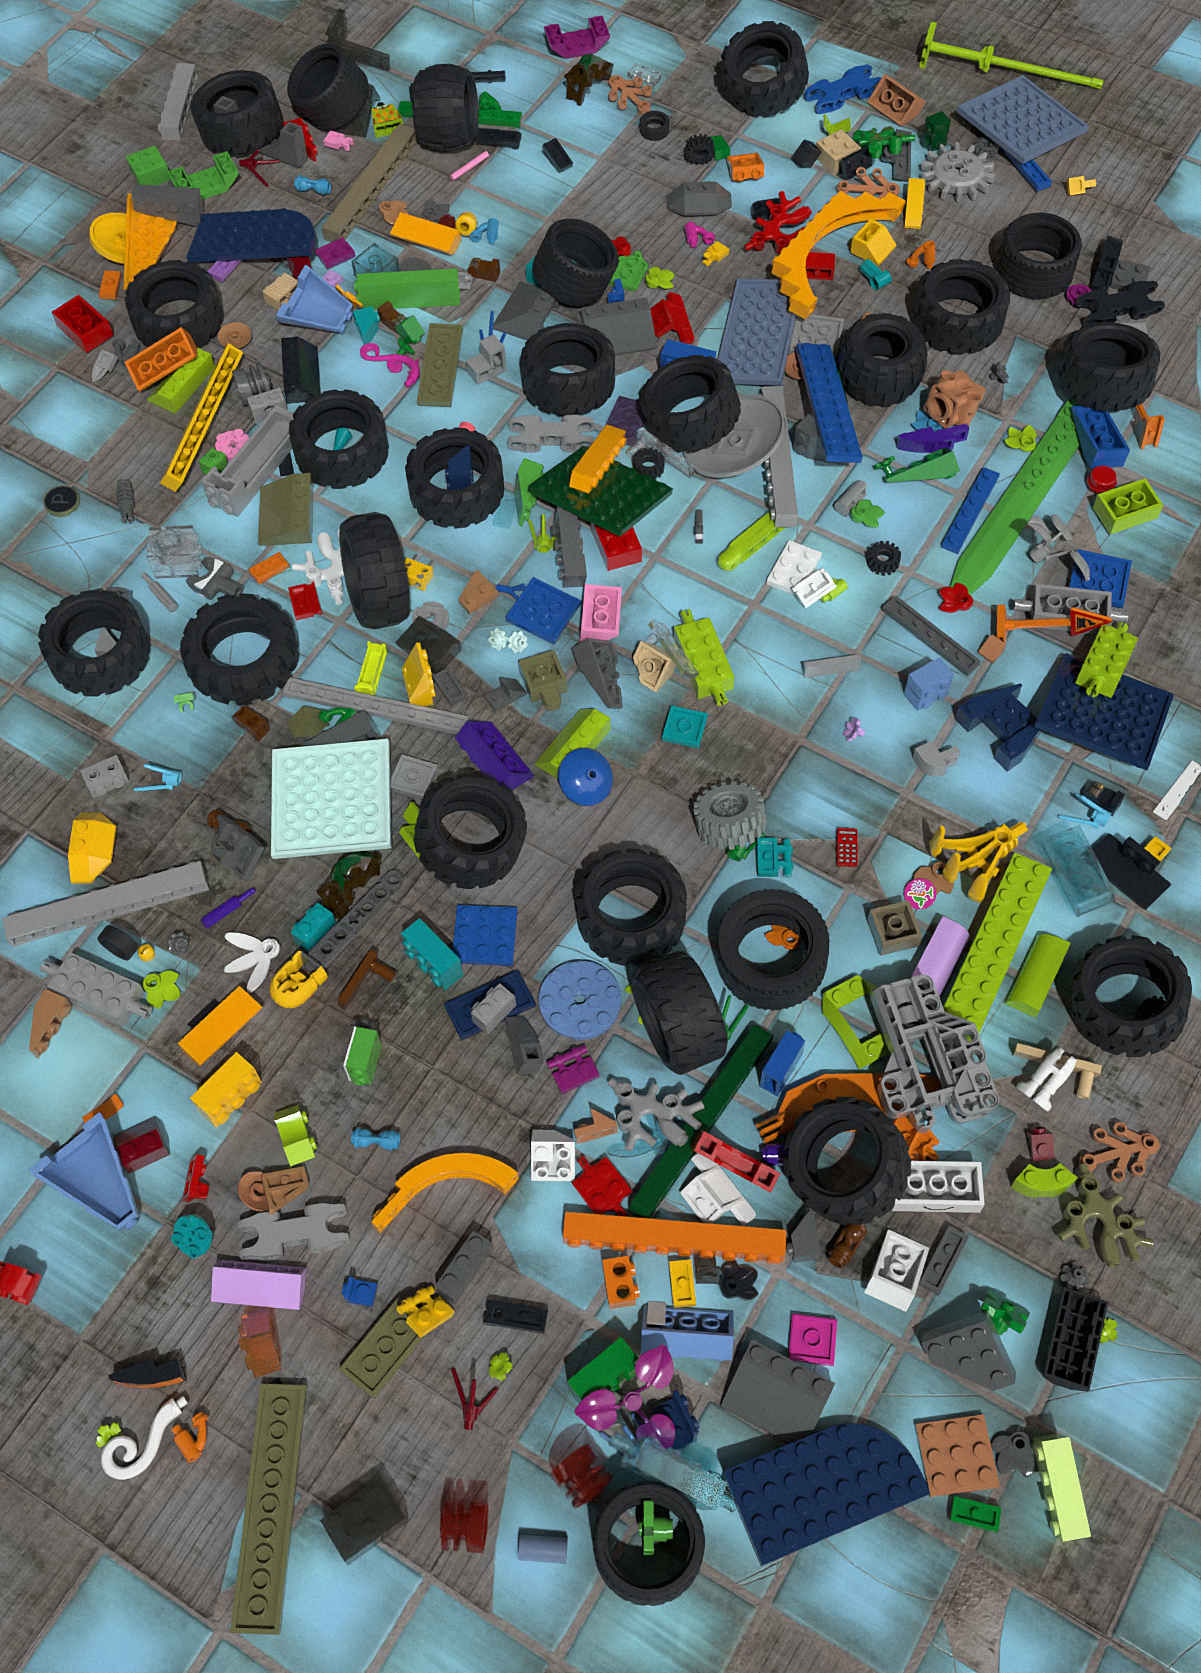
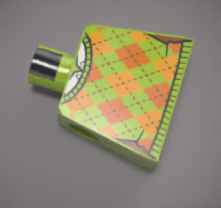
[371,102,403,138]

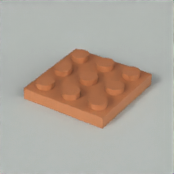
[915,1414,1000,1498]

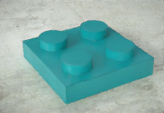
[662,705,708,749]

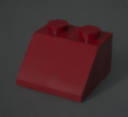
[114,1117,170,1174]

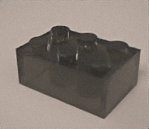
[320,1477,409,1565]

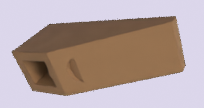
[29,989,72,1059]

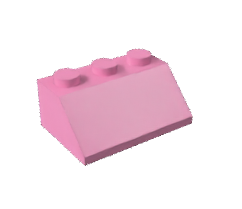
[580,584,622,643]

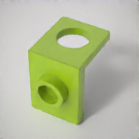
[823,114,851,135]

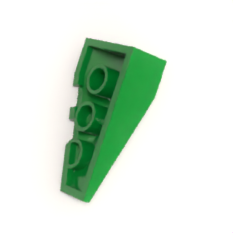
[883,447,960,482]

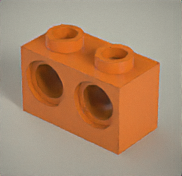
[602,1256,640,1309]

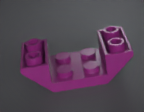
[544,15,610,59]

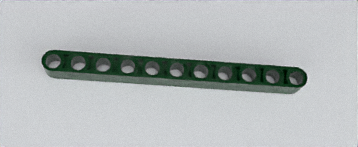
[629,1024,774,1219]

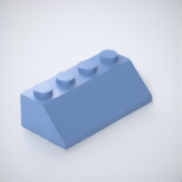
[640,1305,734,1361]

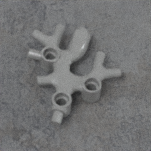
[608,1078,704,1151]

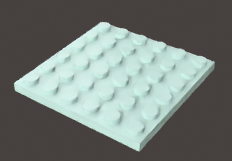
[271,739,392,859]

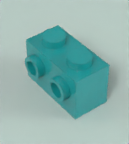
[291,903,336,952]

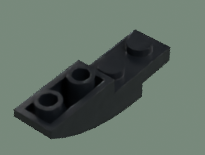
[1090,235,1123,291]

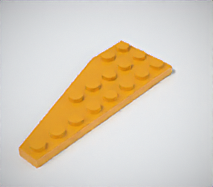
[123,193,177,290]

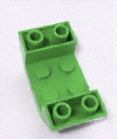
[167,151,239,200]

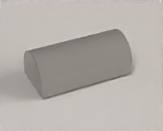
[834,480,867,517]

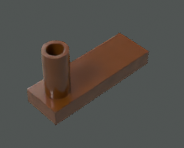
[338,950,397,1010]

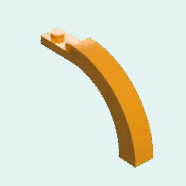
[371,1153,519,1233]

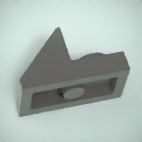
[485,678,527,712]

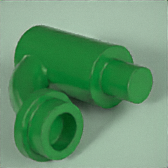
[479,91,502,110]
[318,707,357,726]

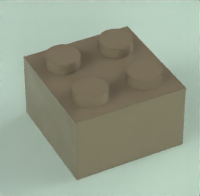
[867,900,922,956]

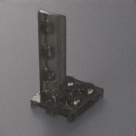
[325,8,390,71]

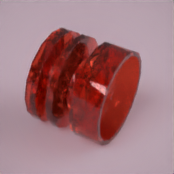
[550,1444,613,1509]
[440,1497,489,1554]

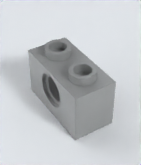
[247,388,287,424]

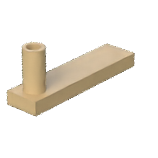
[1013,1043,1102,1099]

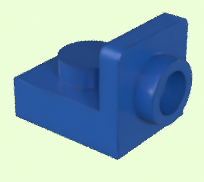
[607,279,625,303]
[342,1276,378,1308]

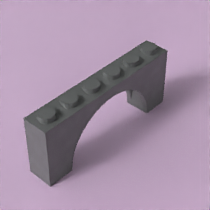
[214,96,308,168]

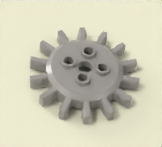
[921,142,995,202]

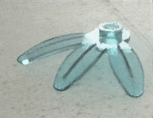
[607,1114,670,1158]

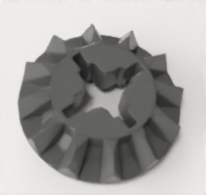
[974,137,1000,158]

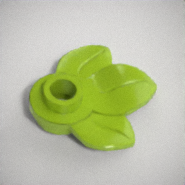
[645,267,675,289]
[1004,425,1037,452]
[143,971,181,1009]

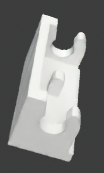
[791,567,837,608]

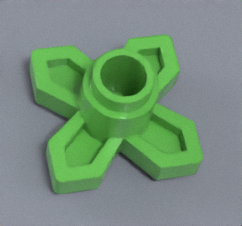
[639,1500,673,1557]

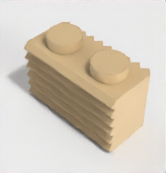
[263,272,298,310]

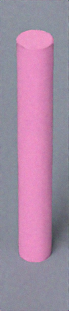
[450,151,489,181]

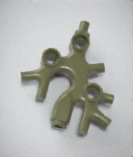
[1057,1163,1153,1267]

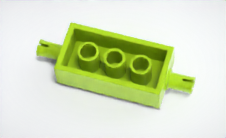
[674,609,735,706]
[1075,622,1138,698]

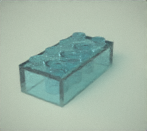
[1042,824,1115,917]

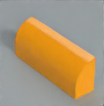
[390,212,462,255]
[177,986,263,1067]

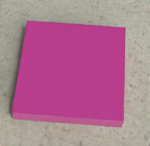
[788,1314,837,1367]

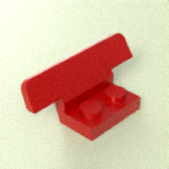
[650,292,695,344]

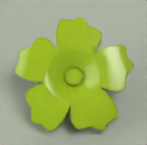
[1100,1318,1118,1343]
[489,1352,513,1381]
[95,1422,124,1447]

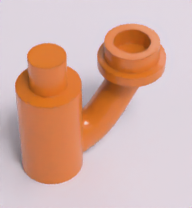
[907,240,935,269]
[172,1412,209,1463]

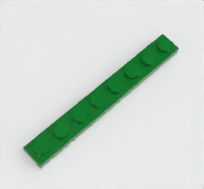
[397,101,522,128]

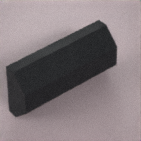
[1042,1287,1108,1392]

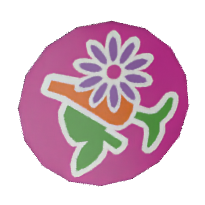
[904,878,937,910]

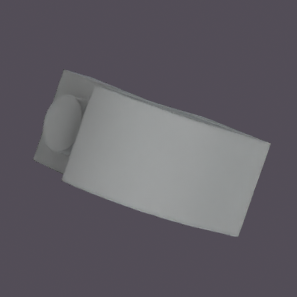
[913,741,961,776]

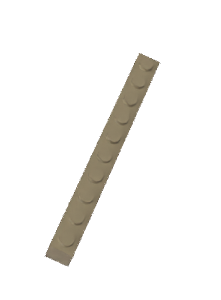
[322,124,417,242]

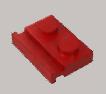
[288,582,322,621]

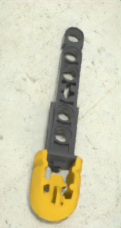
[269,870,403,1008]

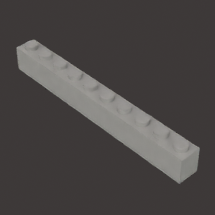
[758,386,798,527]
[2,861,209,947]

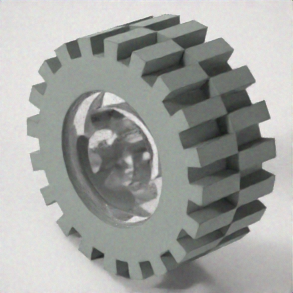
[694,781,767,850]

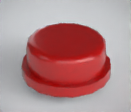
[1087,465,1117,494]

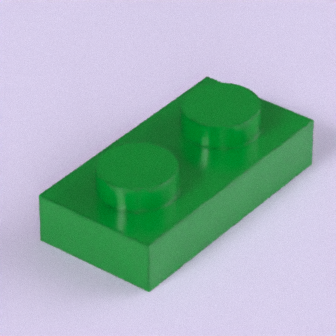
[949,1496,1002,1533]

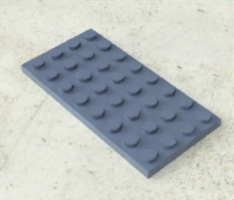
[718,279,797,386]

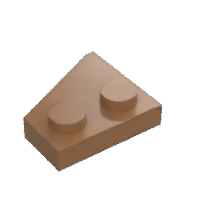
[458,569,499,615]

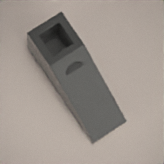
[504,1016,544,1075]

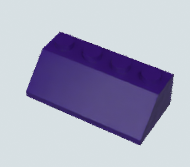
[455,721,534,791]

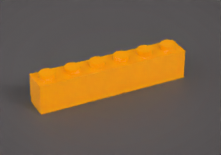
[569,424,627,493]

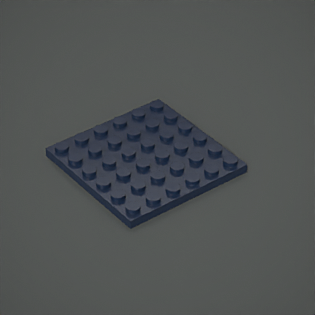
[1034,653,1174,771]

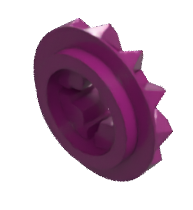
[1066,284,1092,305]

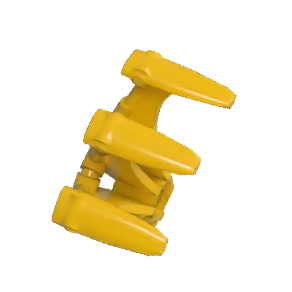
[929,822,1028,903]

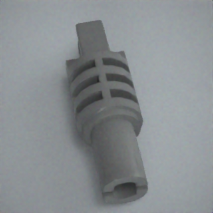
[116,479,134,524]

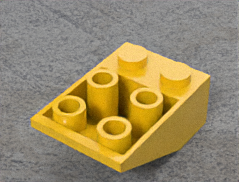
[402,642,436,706]

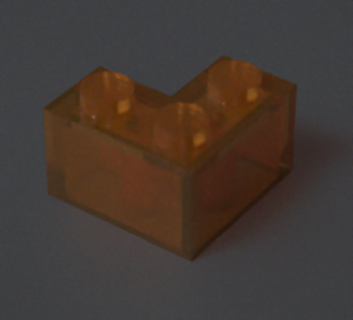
[238,1308,281,1378]

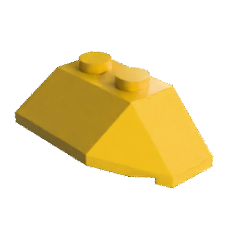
[68,812,116,884]

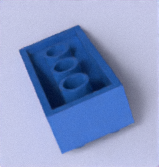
[1071,406,1130,468]

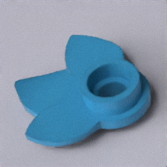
[912,411,943,432]

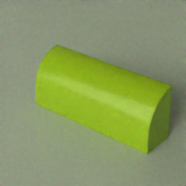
[1005,934,1071,1018]

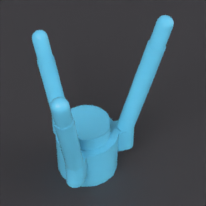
[134,763,182,791]
[1058,793,1111,828]

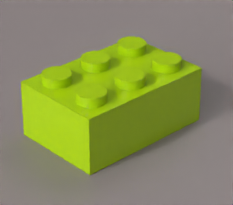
[1093,478,1163,535]

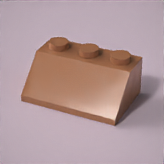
[867,74,926,126]

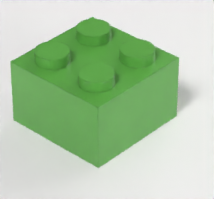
[125,145,170,186]

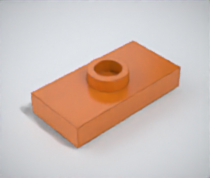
[99,271,122,300]
[248,552,289,585]

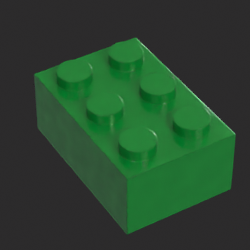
[567,1337,638,1403]

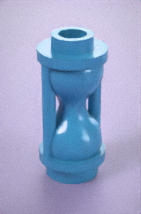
[294,175,331,195]
[351,1127,400,1151]

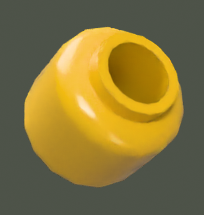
[455,211,478,236]

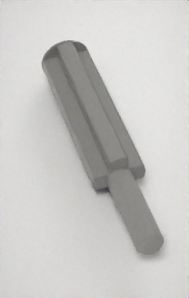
[141,573,178,613]

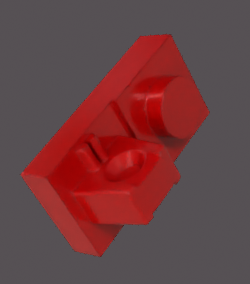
[182,1154,209,1203]

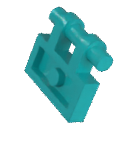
[757,838,794,878]

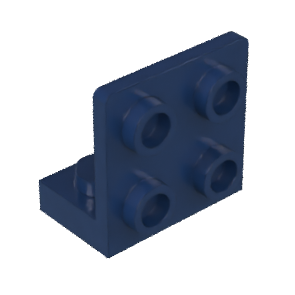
[651,1390,700,1453]

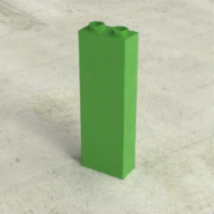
[354,268,461,310]

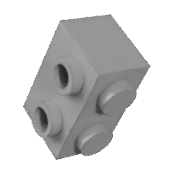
[80,755,129,798]
[471,983,516,1034]

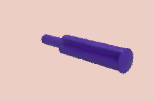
[200,888,256,929]

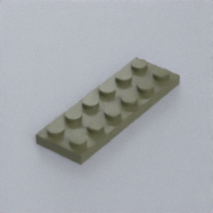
[417,323,463,407]

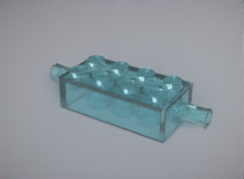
[609,1431,736,1512]

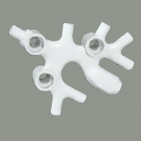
[292,530,344,605]

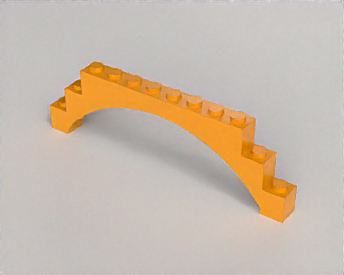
[771,191,906,320]

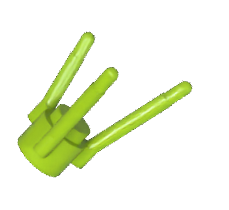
[528,514,555,553]

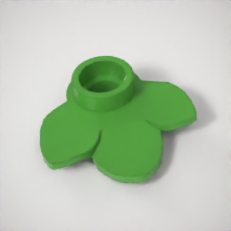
[851,499,885,528]

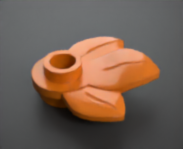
[765,925,801,950]

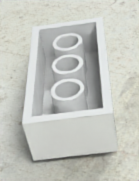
[892,1161,984,1213]

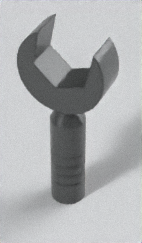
[695,509,703,544]

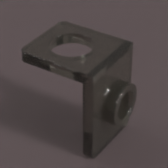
[693,1256,721,1284]

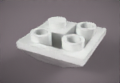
[531,1130,575,1181]

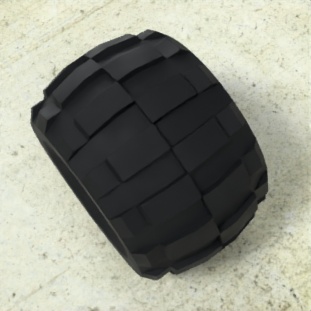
[412,64,479,151]
[837,313,928,407]

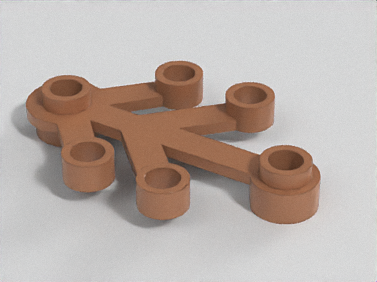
[608,75,652,115]
[837,167,900,199]
[1078,1122,1160,1183]

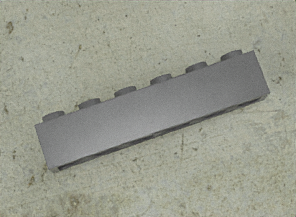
[158,63,198,141]

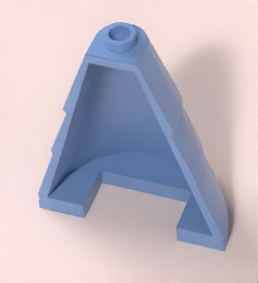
[29,1112,139,1230]

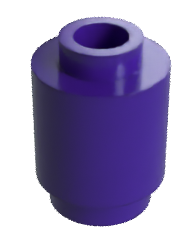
[761,1144,787,1166]

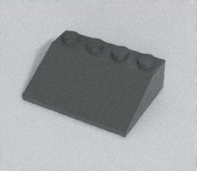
[581,297,657,356]
[720,1339,835,1444]

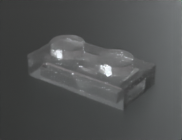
[627,63,661,88]

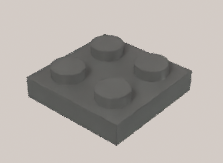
[1110,260,1150,291]

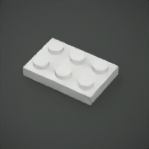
[766,540,822,595]

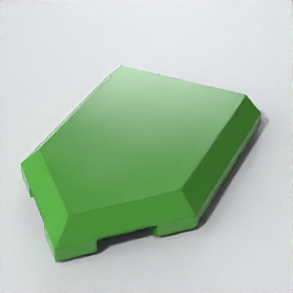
[609,251,649,292]

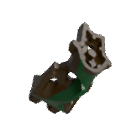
[564,54,614,106]
[317,851,382,921]

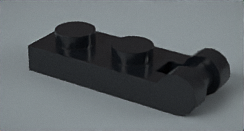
[476,128,522,150]
[482,1300,548,1334]

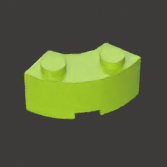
[274,1105,317,1166]
[1011,1163,1078,1198]

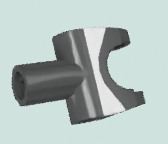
[186,557,244,600]

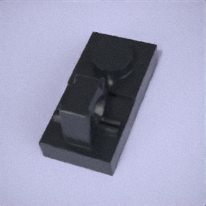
[542,138,573,173]

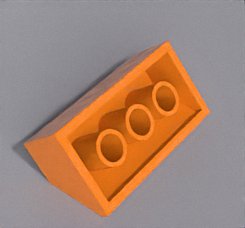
[124,327,197,392]

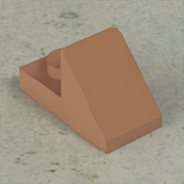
[574,1109,618,1144]

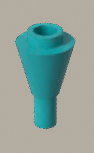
[333,427,352,450]

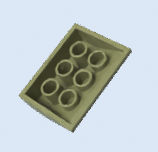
[258,473,314,546]

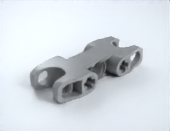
[508,415,594,453]
[237,1203,350,1262]

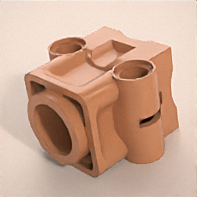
[924,370,986,428]

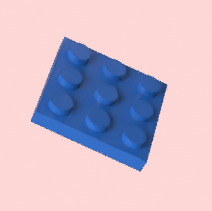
[1069,549,1132,608]
[506,577,581,645]
[453,905,518,966]

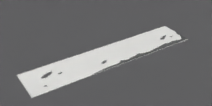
[1153,760,1201,820]

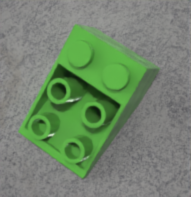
[514,458,545,527]

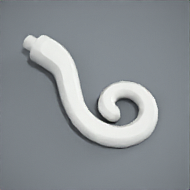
[101,1396,188,1480]

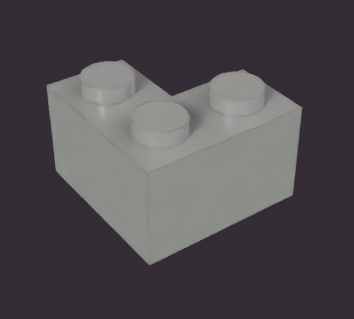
[466,334,507,385]

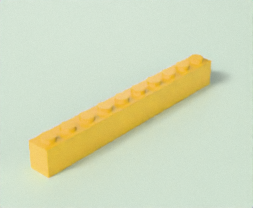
[160,343,243,492]

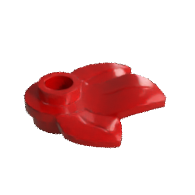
[612,237,631,257]
[939,583,973,613]

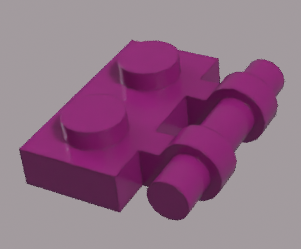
[546,1045,600,1095]

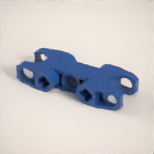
[804,64,882,114]

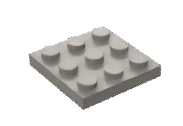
[789,314,844,361]

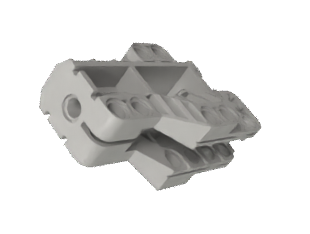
[870,975,999,1133]

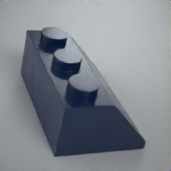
[445,446,474,490]

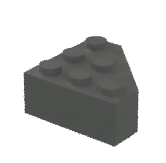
[922,1310,1016,1391]

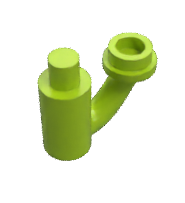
[820,578,848,603]

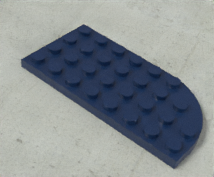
[186,208,316,262]
[722,1424,930,1567]

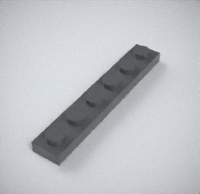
[883,595,981,676]

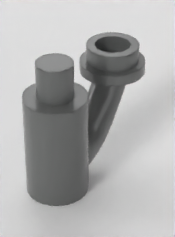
[112,339,140,368]

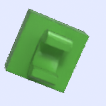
[173,692,196,712]

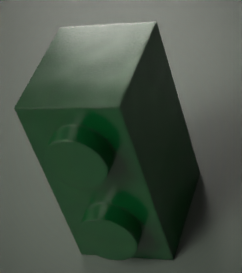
[921,111,951,152]

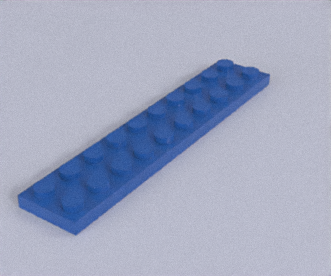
[796,343,863,463]

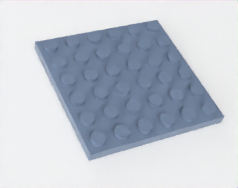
[956,75,1089,164]

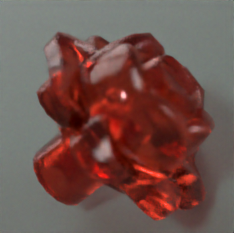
[437,214,456,229]

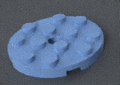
[539,961,622,1040]

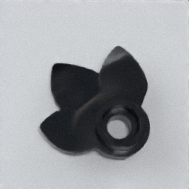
[719,1260,759,1301]

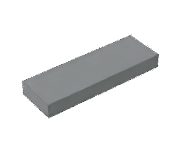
[803,654,861,678]

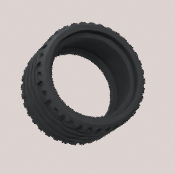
[287,43,369,130]
[997,212,1082,299]
[532,219,619,306]
[592,1481,705,1606]

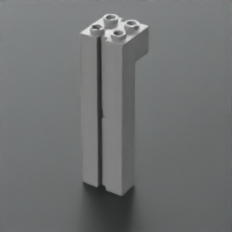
[201,405,293,517]

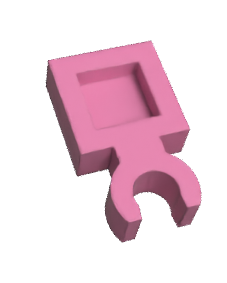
[323,130,354,151]

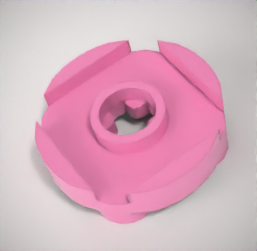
[215,429,249,462]

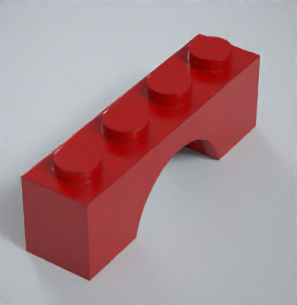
[691,1130,781,1193]

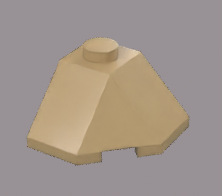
[633,641,681,692]

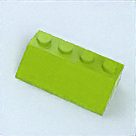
[147,348,215,414]
[535,709,611,779]

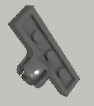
[881,129,912,181]

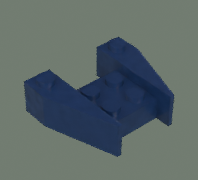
[955,683,1042,772]

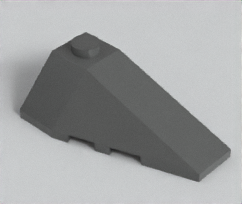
[572,638,623,709]

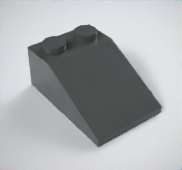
[793,414,848,465]

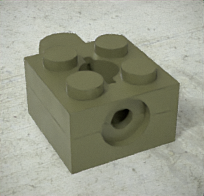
[519,650,567,711]

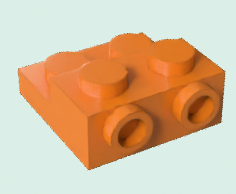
[727,153,764,182]

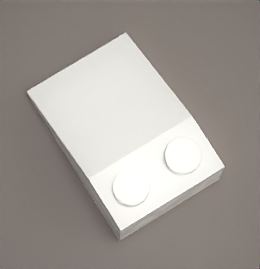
[864,1230,929,1312]

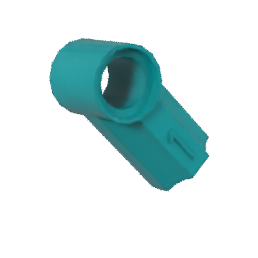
[860,259,892,291]

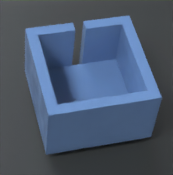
[904,657,954,711]

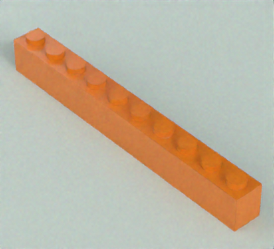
[563,1212,786,1265]

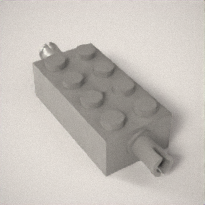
[1013,584,1129,635]
[40,952,152,1028]

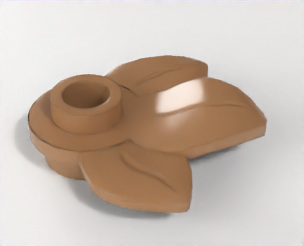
[379,200,409,225]
[913,862,954,895]

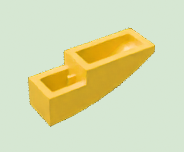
[904,178,925,229]

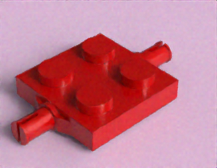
[572,1156,633,1217]

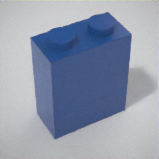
[760,1031,805,1097]

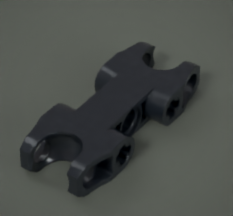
[1076,281,1165,326]

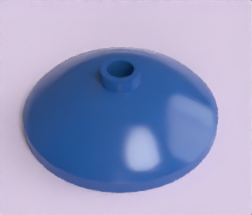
[558,748,613,806]

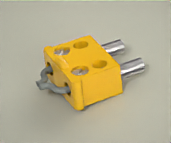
[405,553,436,591]

